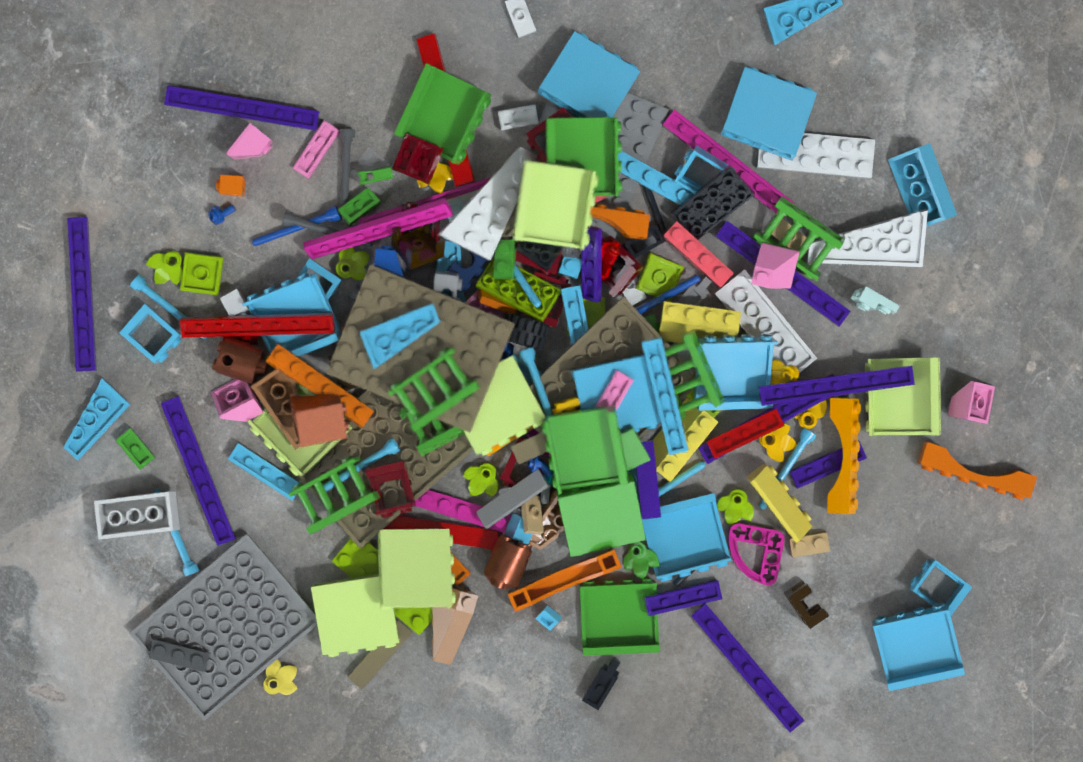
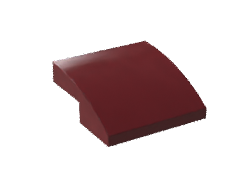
[392,133,443,184]

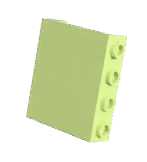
[513,161,598,250]
[464,356,546,456]
[865,358,941,436]
[248,381,353,477]
[378,529,455,610]
[311,573,400,657]

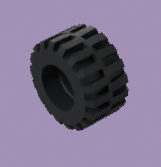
[502,313,550,350]

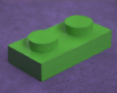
[338,187,381,226]
[493,240,516,279]
[116,428,156,470]

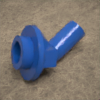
[208,204,236,225]
[528,456,553,478]

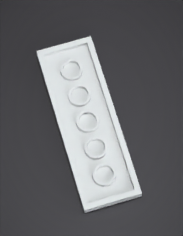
[757,133,875,179]
[715,269,817,373]

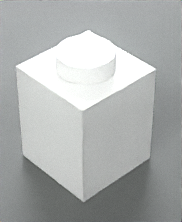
[220,289,251,316]

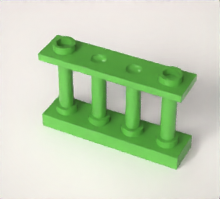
[754,196,845,280]
[665,330,725,420]
[388,347,481,432]
[399,407,465,456]
[288,456,380,535]

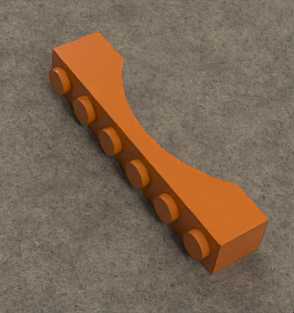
[590,204,650,240]
[265,344,374,428]
[917,442,1037,501]
[508,548,622,612]

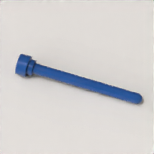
[252,205,341,246]
[635,275,701,314]

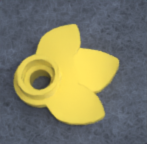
[263,659,297,695]

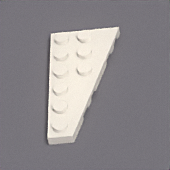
[438,147,537,260]
[807,209,928,267]

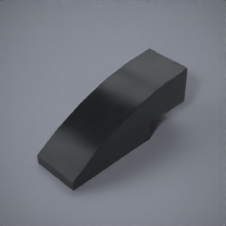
[610,225,666,272]

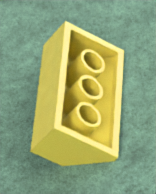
[659,302,741,343]
[653,398,718,482]
[746,463,812,543]

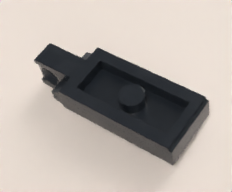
[582,657,621,710]

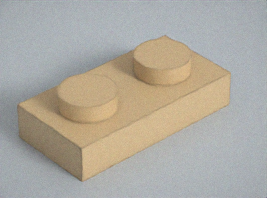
[789,532,830,558]

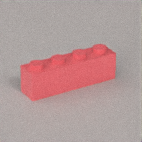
[663,221,733,288]

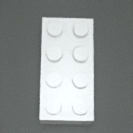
[94,492,180,540]

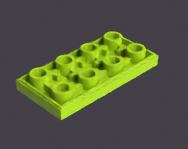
[476,256,561,323]

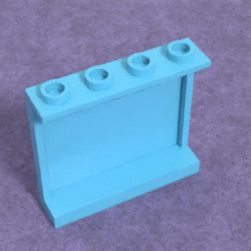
[538,31,640,118]
[720,67,817,161]
[242,272,342,367]
[694,334,778,410]
[571,354,661,432]
[640,493,732,582]
[872,603,965,691]

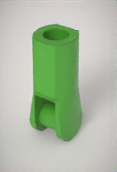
[357,165,393,185]

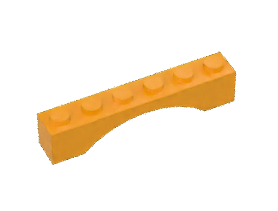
[827,398,861,514]

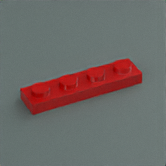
[706,409,785,459]

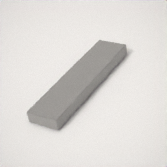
[476,469,549,529]

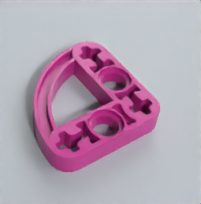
[728,523,784,585]

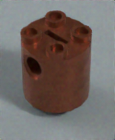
[212,337,268,384]
[483,534,533,590]

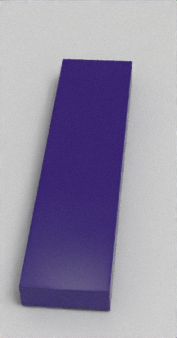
[582,226,602,303]
[636,440,661,520]
[789,441,867,489]
[644,580,722,616]

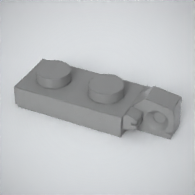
[676,276,712,306]

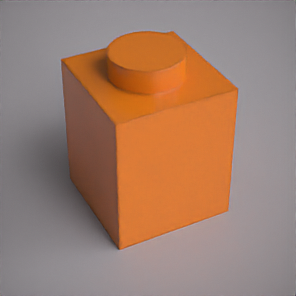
[216,175,246,197]

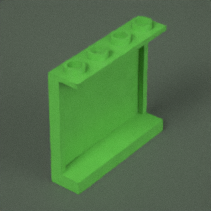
[394,64,492,165]
[546,117,622,197]
[542,405,629,495]
[556,472,646,557]
[580,578,660,656]

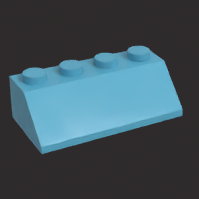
[888,143,957,227]

